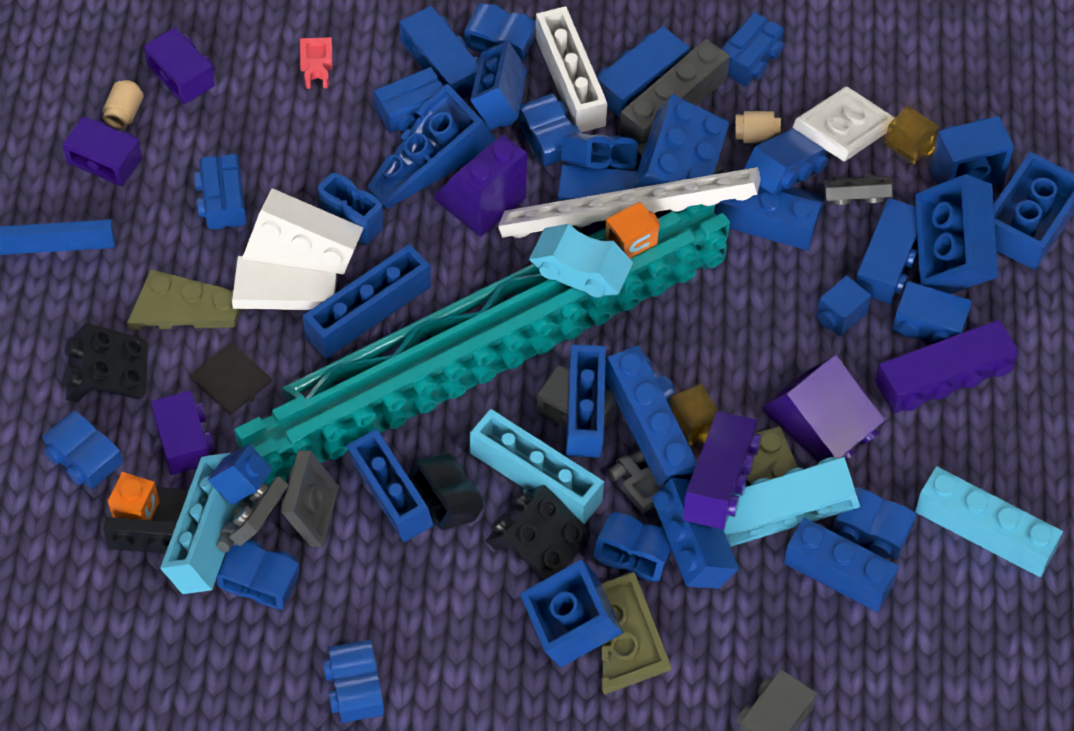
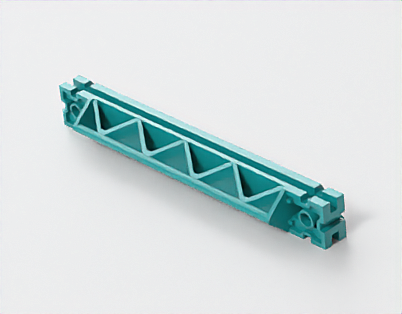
[234,204,730,485]

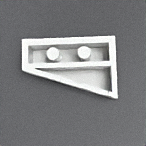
[242,188,364,274]

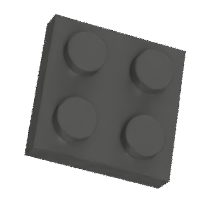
[281,450,339,547]

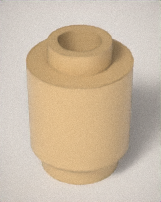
[103,80,144,129]
[736,111,781,143]

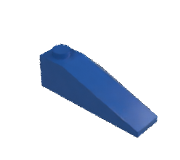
[367,83,496,209]

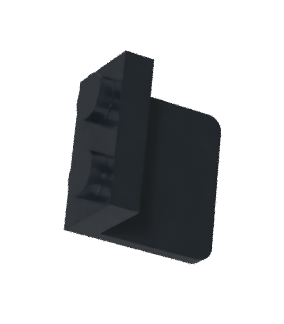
[63,323,148,403]
[485,485,590,580]
[103,487,187,554]

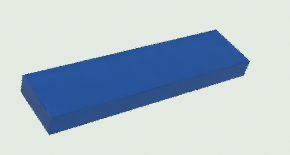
[0,219,115,255]

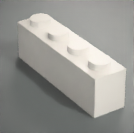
[536,6,607,132]

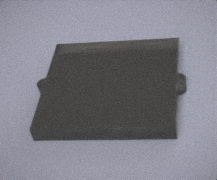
[190,342,272,415]

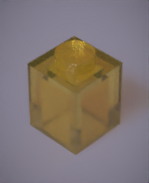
[884,106,939,164]
[670,384,718,446]

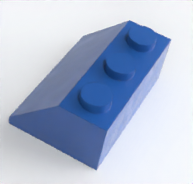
[716,170,826,251]

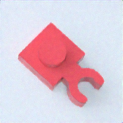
[300,37,333,89]

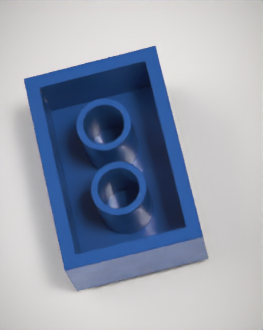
[632,94,729,212]
[993,152,1074,271]
[915,174,998,294]

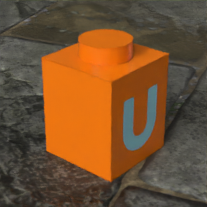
[605,202,660,258]
[108,472,159,520]

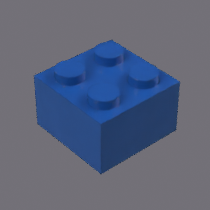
[929,116,1014,187]
[520,559,623,667]

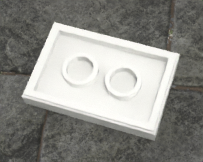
[792,87,897,162]
[232,256,337,310]

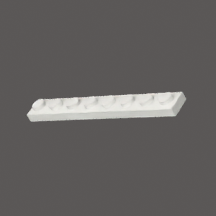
[498,167,761,238]

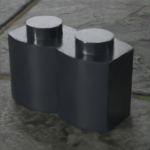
[407,453,484,530]

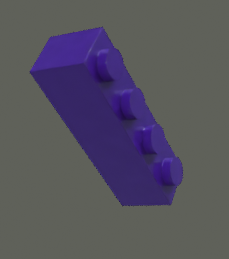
[875,319,1019,414]
[683,411,761,530]

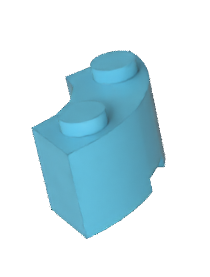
[529,224,633,297]

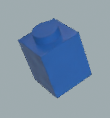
[816,275,871,337]
[208,444,273,505]

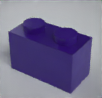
[144,27,215,105]
[63,116,142,187]
[151,391,214,476]

